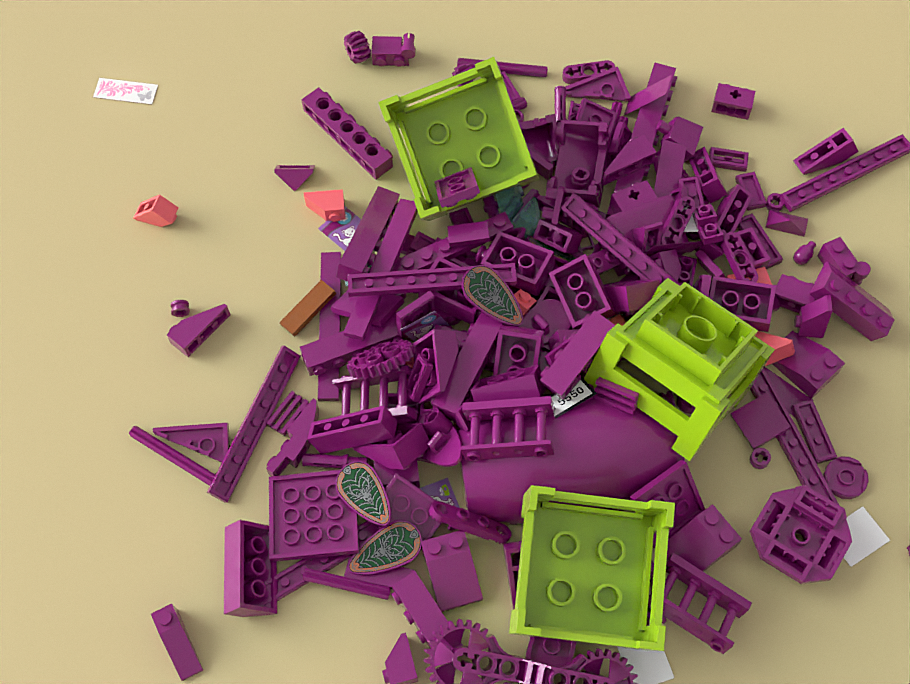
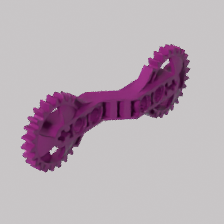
[423,619,638,684]

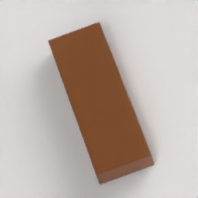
[279,280,337,337]

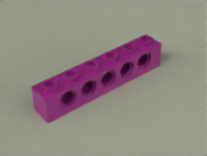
[301,87,393,180]

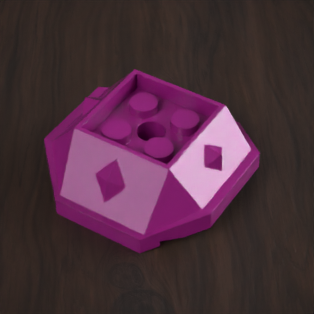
[749,485,852,584]

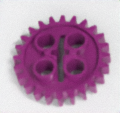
[346,339,415,379]

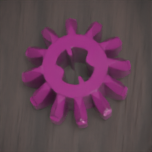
[344,31,371,64]

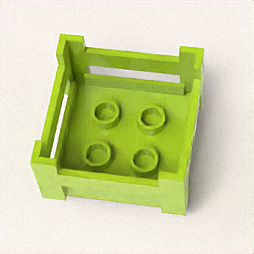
[378,57,540,221]
[584,278,775,461]
[509,485,675,651]

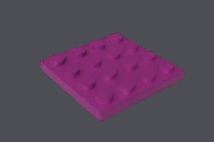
[269,470,359,562]

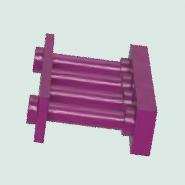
[333,365,417,424]
[460,396,555,462]
[648,553,752,654]

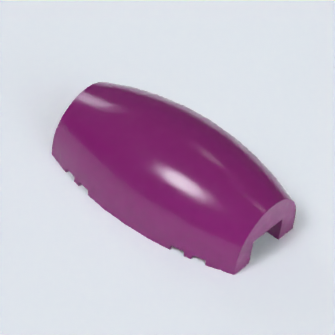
[457,390,685,525]

